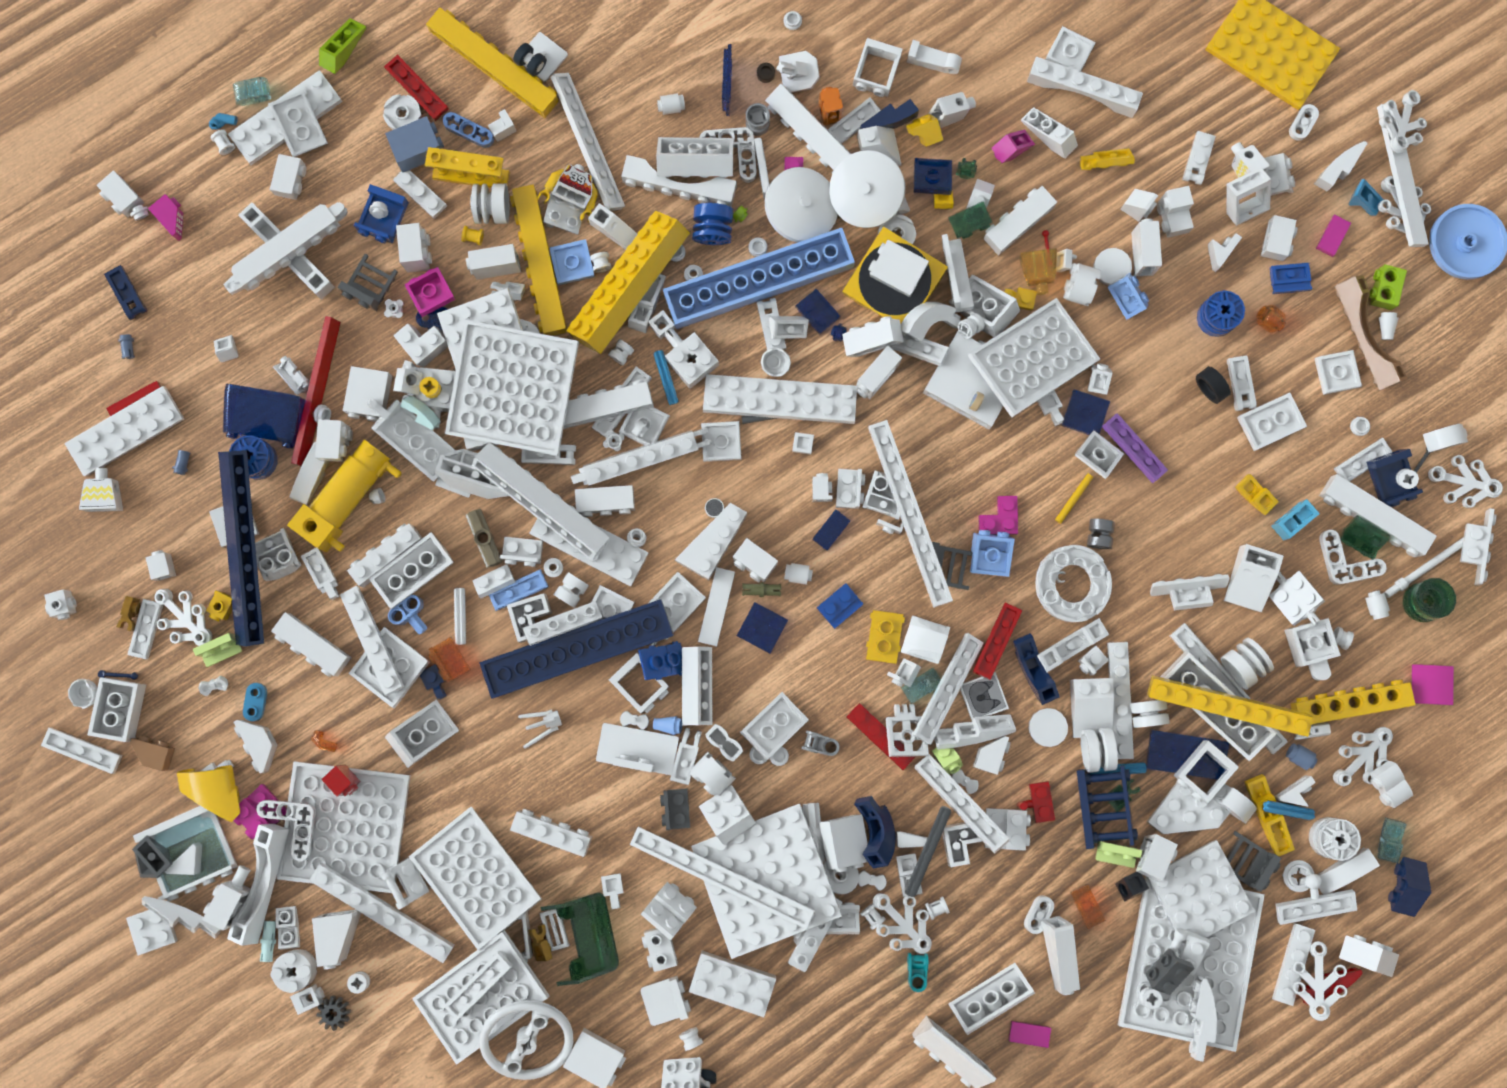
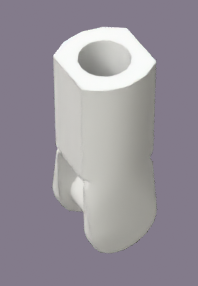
[1294,722,1331,740]

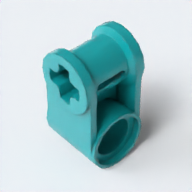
[907,953,929,992]

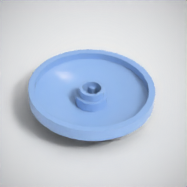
[1429,204,1507,280]

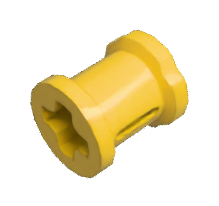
[461,225,484,246]

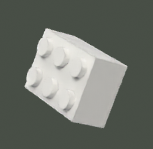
[87,677,146,742]

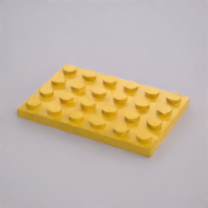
[1205,0,1341,110]

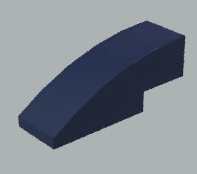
[860,99,919,129]

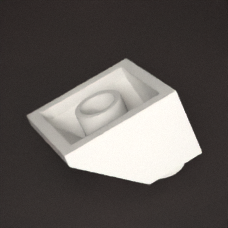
[857,126,901,166]

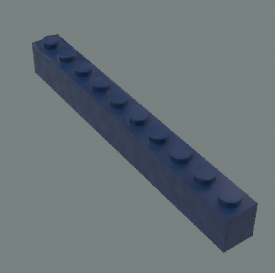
[218,450,264,646]

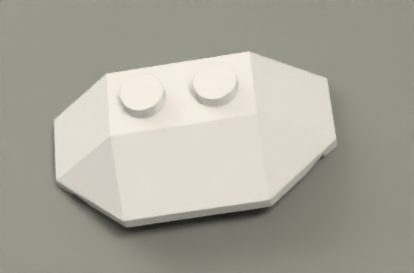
[435,449,509,499]

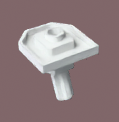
[777,51,820,93]

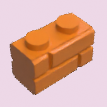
[818,87,843,126]

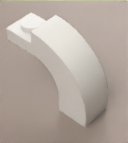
[901,302,961,342]

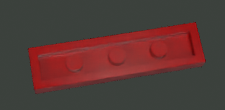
[384,54,449,121]
[972,602,1023,680]
[846,703,916,770]

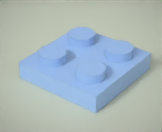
[549,239,595,285]

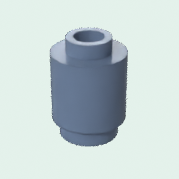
[1286,743,1318,770]

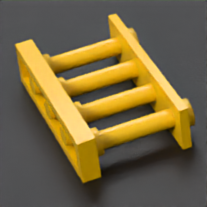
[425,147,510,188]

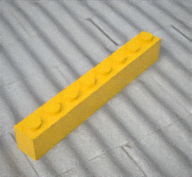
[426,7,559,118]
[510,184,568,336]
[1147,675,1313,737]

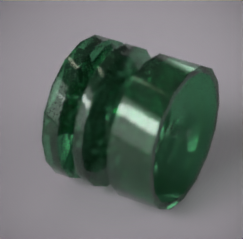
[1403,578,1456,623]

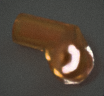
[311,730,337,752]

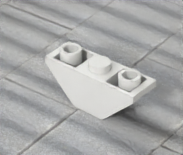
[234,720,277,774]

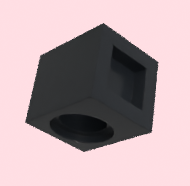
[1115,872,1149,902]

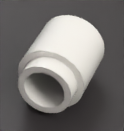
[657,93,685,115]
[784,563,813,585]
[1365,590,1390,620]

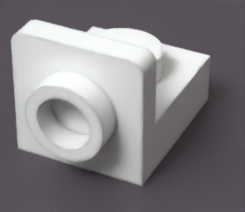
[1088,363,1112,395]
[1078,646,1109,675]

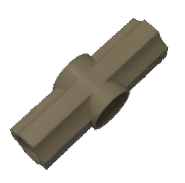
[466,509,503,568]

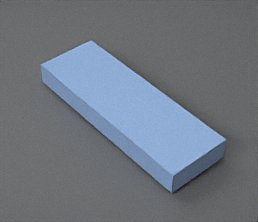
[489,569,549,611]

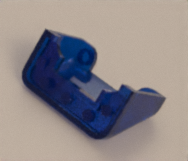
[223,384,305,449]

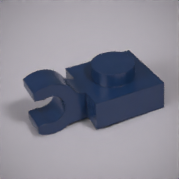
[420,664,447,700]

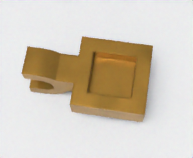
[116,596,140,632]
[528,924,552,961]

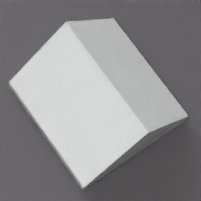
[1075,430,1124,479]

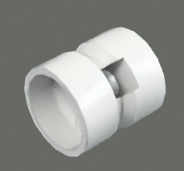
[553,572,589,608]

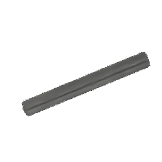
[905,806,951,897]

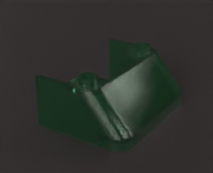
[541,892,619,986]

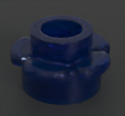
[831,323,847,342]

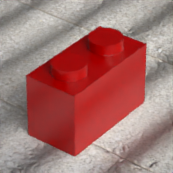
[321,764,361,797]

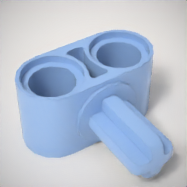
[388,595,427,635]

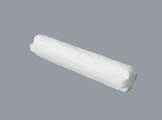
[454,588,466,645]

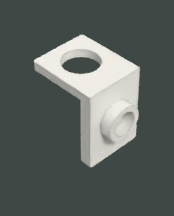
[876,519,904,534]

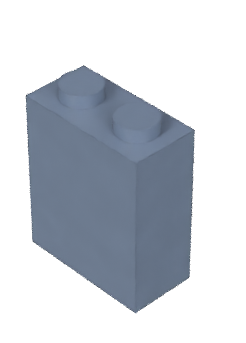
[385,116,444,173]

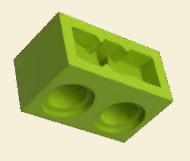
[1369,264,1407,310]

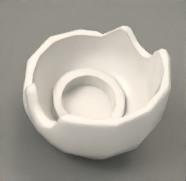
[761,348,791,377]
[68,679,98,709]

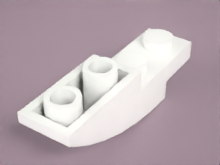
[1189,975,1217,1062]

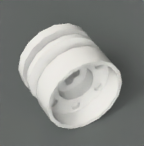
[470,183,510,224]
[1221,638,1274,690]
[1309,817,1361,861]

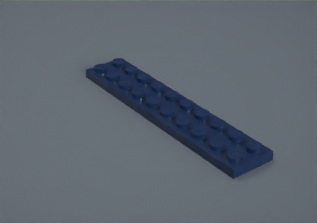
[479,599,674,699]

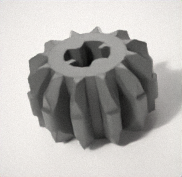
[316,995,351,1031]

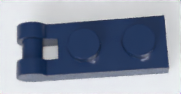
[104,265,148,320]

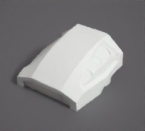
[862,470,911,520]
[255,528,301,581]
[900,616,950,664]

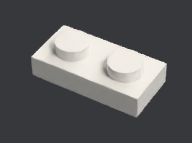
[472,564,515,599]

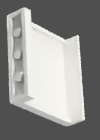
[923,331,1003,429]

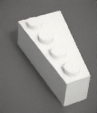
[675,503,747,581]

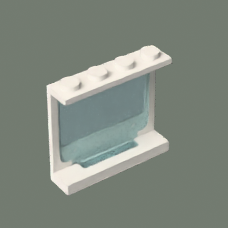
[133,806,238,902]

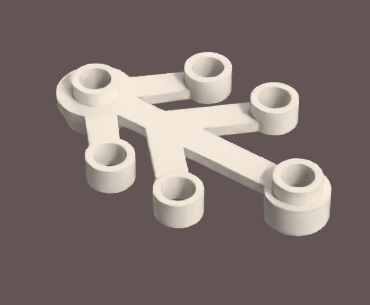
[1379,90,1427,154]
[1378,176,1431,238]
[1428,455,1503,508]
[154,589,212,646]
[1333,727,1393,786]
[873,893,932,954]
[1292,941,1347,1021]

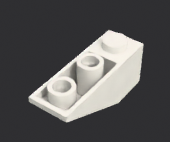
[1021,107,1078,158]
[588,203,637,250]

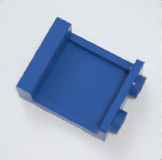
[354,184,409,244]

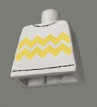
[1231,142,1270,178]
[79,468,123,512]

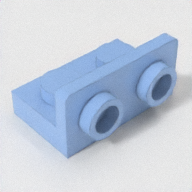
[1108,273,1149,320]

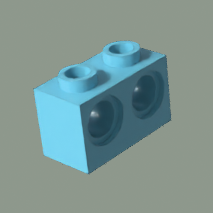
[1271,499,1320,541]

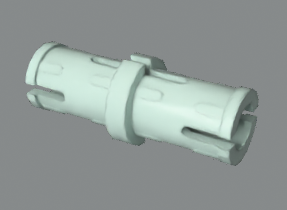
[260,921,276,962]

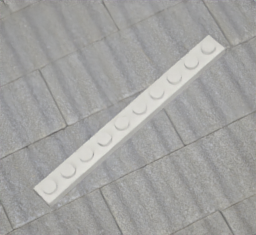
[868,420,953,608]
[630,827,815,930]

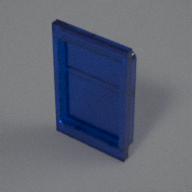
[722,44,732,116]

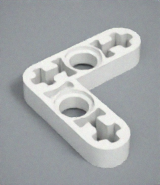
[700,127,756,183]
[1319,530,1387,585]
[257,800,316,861]

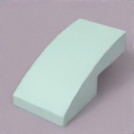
[400,395,441,430]

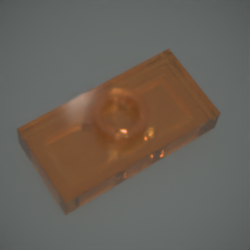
[1070,884,1106,929]

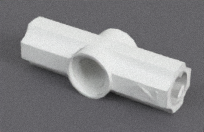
[802,803,825,862]

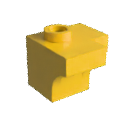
[906,114,943,147]

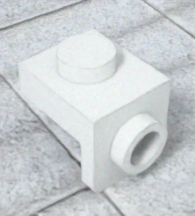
[887,659,921,687]

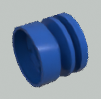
[692,203,733,245]
[1197,290,1245,337]
[229,435,278,480]

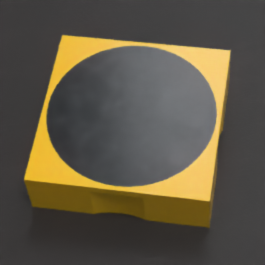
[842,226,948,324]

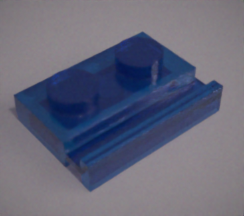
[795,288,841,335]

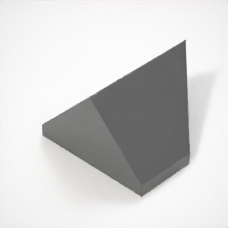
[132,835,173,878]

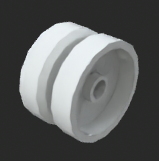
[1081,727,1118,773]

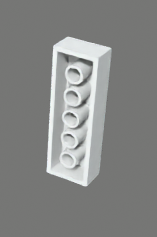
[1160,650,1277,761]

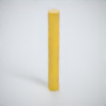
[1055,473,1094,524]

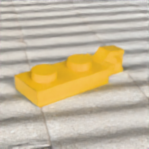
[1080,148,1135,170]

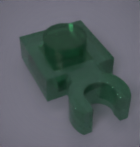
[955,158,977,179]
[1107,779,1141,812]

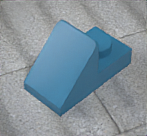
[1348,179,1384,216]

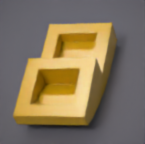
[1235,474,1279,515]

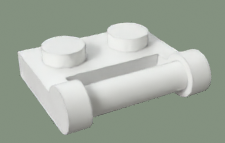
[380,858,429,910]
[1169,928,1210,975]

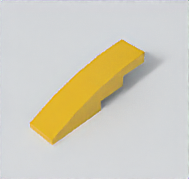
[1244,774,1295,856]

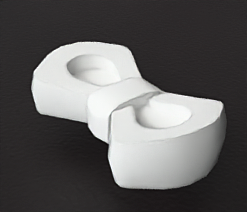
[198,676,228,696]
[620,711,649,730]
[951,769,979,794]
[858,870,887,891]

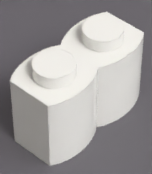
[705,724,743,762]
[1370,760,1413,808]

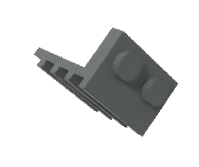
[338,254,398,312]
[921,542,973,590]
[1226,831,1282,892]

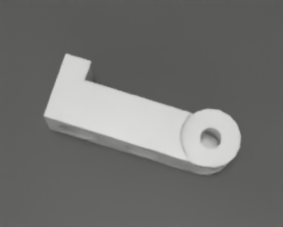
[907,40,962,74]

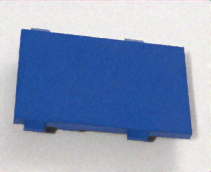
[638,641,682,681]

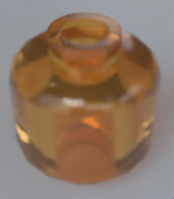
[1256,305,1286,333]

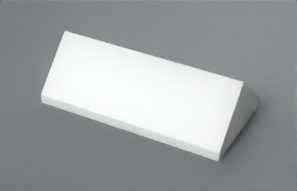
[369,532,454,609]
[949,963,1035,1035]

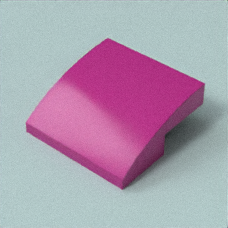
[1412,664,1454,705]

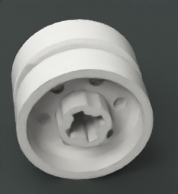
[1130,700,1170,728]

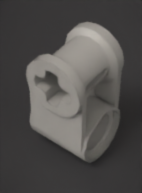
[801,730,840,756]

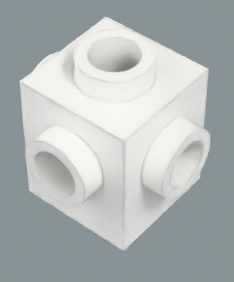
[44,589,77,620]

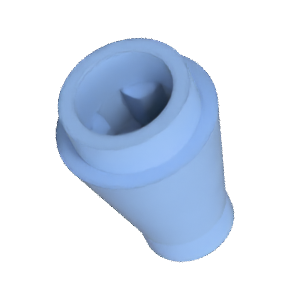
[653,716,682,735]

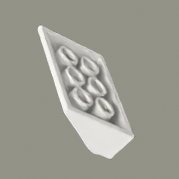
[912,1015,997,1088]

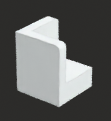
[488,109,516,142]

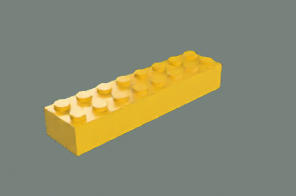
[566,211,690,354]

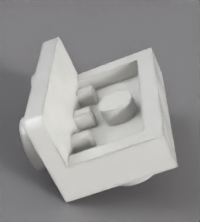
[1264,153,1295,196]
[826,903,860,934]

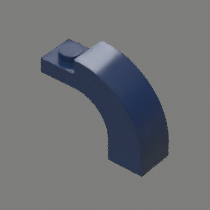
[1013,633,1060,705]
[854,796,896,869]

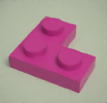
[978,496,1018,535]

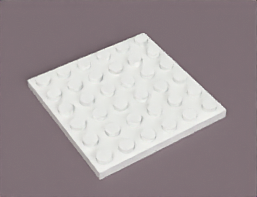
[445,320,579,456]
[277,761,411,893]
[691,804,842,959]

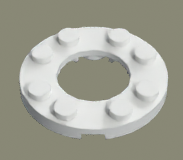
[1035,545,1112,622]

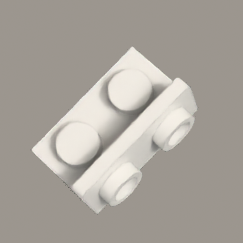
[836,469,865,509]
[500,537,543,567]

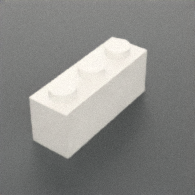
[842,316,904,357]
[575,485,635,517]

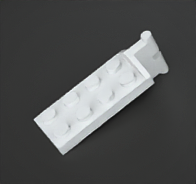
[367,399,456,482]

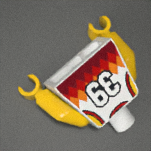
[537,164,598,223]

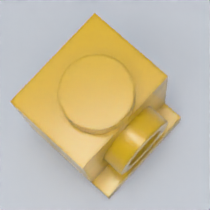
[206,590,233,622]

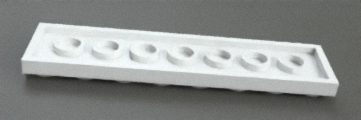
[703,374,857,424]

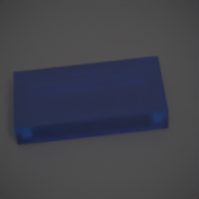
[812,509,851,551]

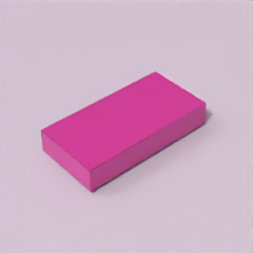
[1316,214,1351,257]
[1008,1020,1051,1048]

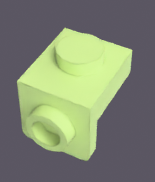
[932,748,963,775]

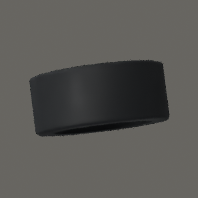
[1196,366,1231,404]

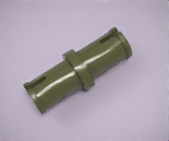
[742,582,781,597]

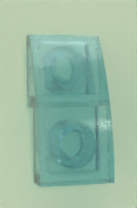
[1378,817,1407,863]

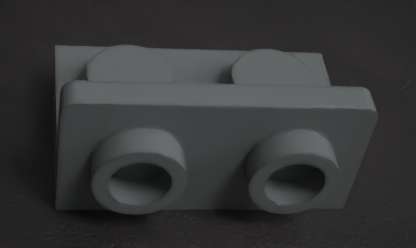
[660,788,690,830]

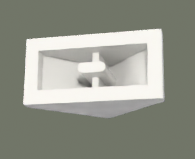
[165,842,202,875]

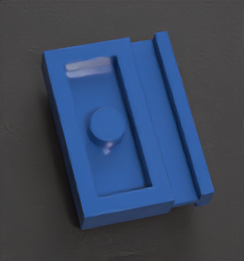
[1269,263,1312,294]
[817,583,864,629]

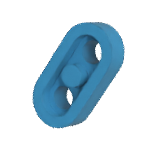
[243,683,267,722]

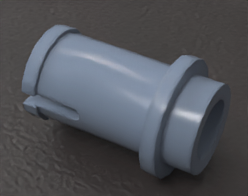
[118,334,135,359]
[172,450,190,475]

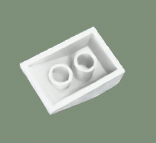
[949,274,1020,337]
[1070,678,1114,738]
[385,699,459,768]

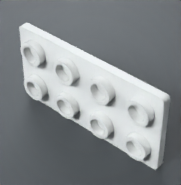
[596,723,679,775]

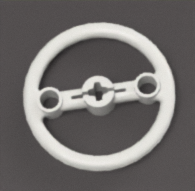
[480,1000,573,1080]

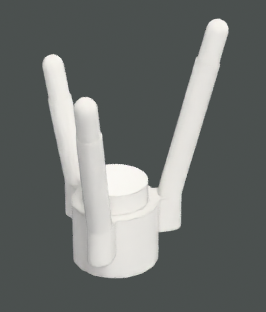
[518,709,562,749]

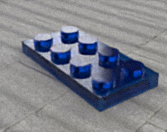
[1146,730,1229,780]

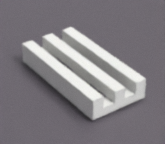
[540,908,570,951]

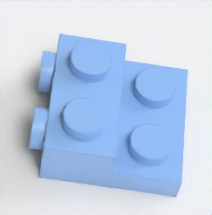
[970,530,1015,577]

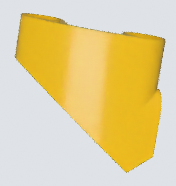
[177,765,240,822]

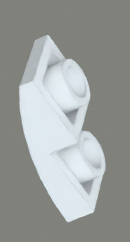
[276,906,300,950]

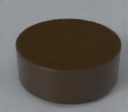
[757,63,775,83]

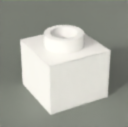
[648,310,675,340]

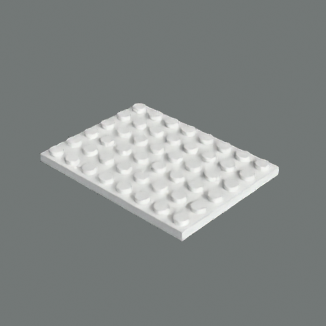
[1118,877,1265,1052]

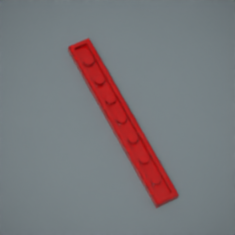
[291,316,341,467]

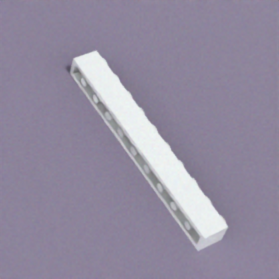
[464,380,654,451]

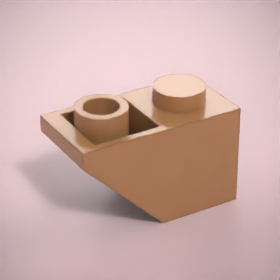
[130,735,175,771]

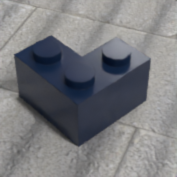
[1388,857,1432,917]

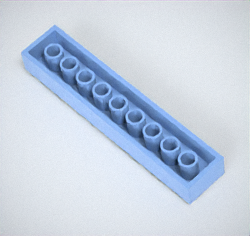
[663,228,855,330]

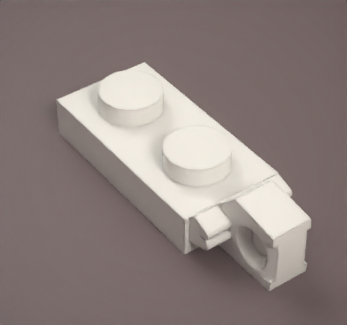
[301,548,339,600]

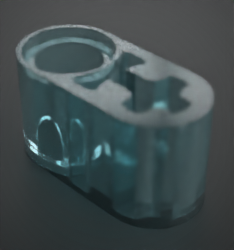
[233,77,271,106]

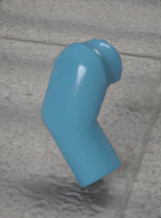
[209,113,238,130]

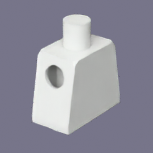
[928,92,976,128]

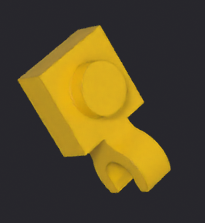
[1003,287,1037,311]

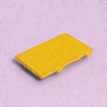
[866,610,905,664]

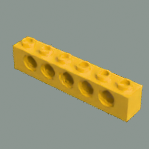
[1290,679,1415,724]

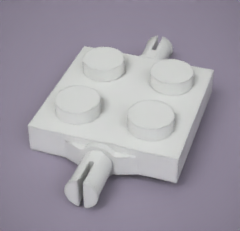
[1269,571,1325,626]

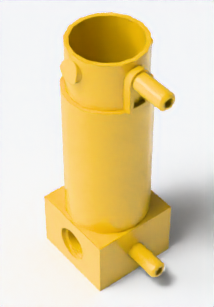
[287,440,402,552]

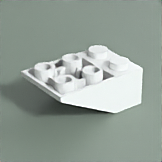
[1224,544,1284,612]

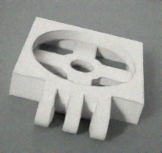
[886,704,929,757]

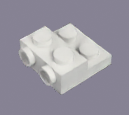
[984,808,1031,850]
[641,882,697,940]

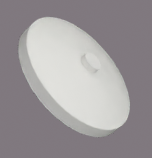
[829,150,905,228]
[765,167,838,243]

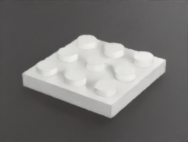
[349,627,430,708]

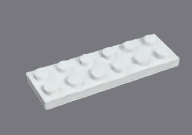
[228,70,343,165]
[64,386,184,476]
[529,518,649,587]

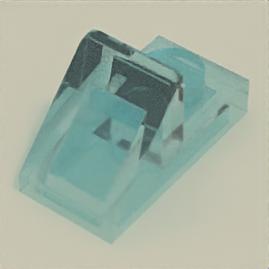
[901,667,941,704]

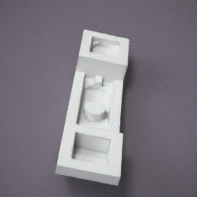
[1037,618,1109,672]

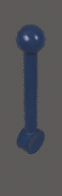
[98,670,138,680]

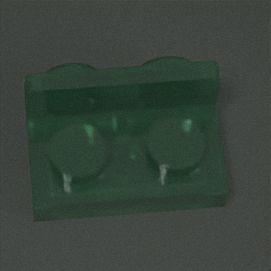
[948,201,992,239]
[1340,515,1390,560]

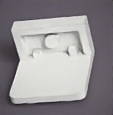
[641,976,691,1026]

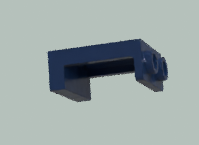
[1366,449,1423,507]

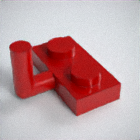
[1017,781,1055,823]

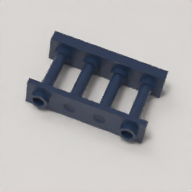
[1077,765,1138,849]

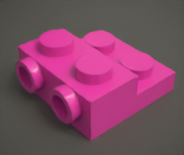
[404,267,456,317]
[233,784,287,840]

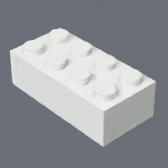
[656,137,733,178]
[689,950,776,1017]

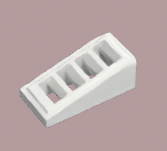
[896,831,928,848]

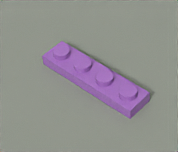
[1102,413,1168,483]

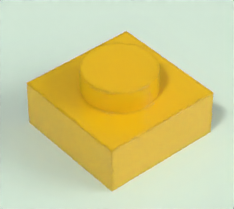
[933,189,954,209]

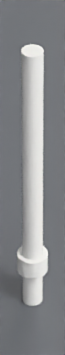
[1384,537,1464,598]

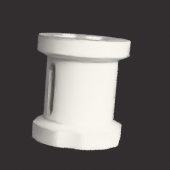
[210,130,235,155]
[925,896,950,920]
[860,903,886,930]

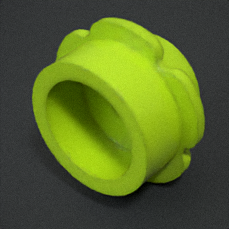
[733,205,748,222]

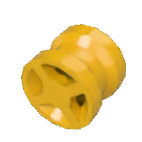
[419,377,441,399]

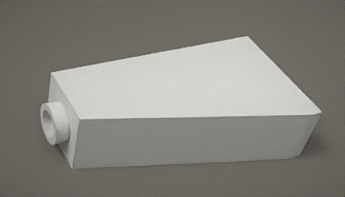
[1041,916,1080,995]

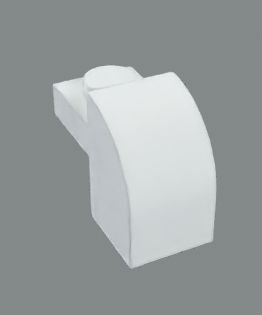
[1423,424,1468,453]
[1212,784,1257,824]

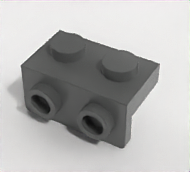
[1146,948,1195,995]

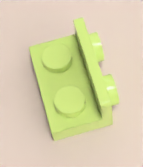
[193,633,242,667]
[1095,841,1142,868]

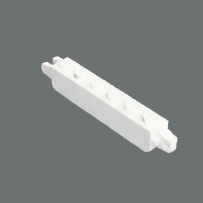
[223,202,348,295]
[571,428,712,485]

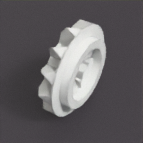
[1282,860,1314,892]

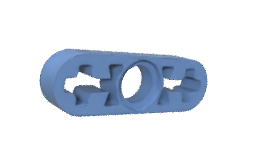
[443,112,494,148]

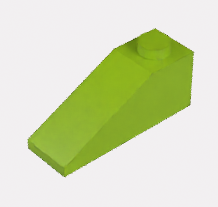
[319,18,366,74]

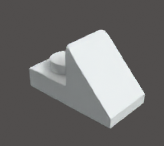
[1208,233,1242,272]
[1274,775,1316,807]

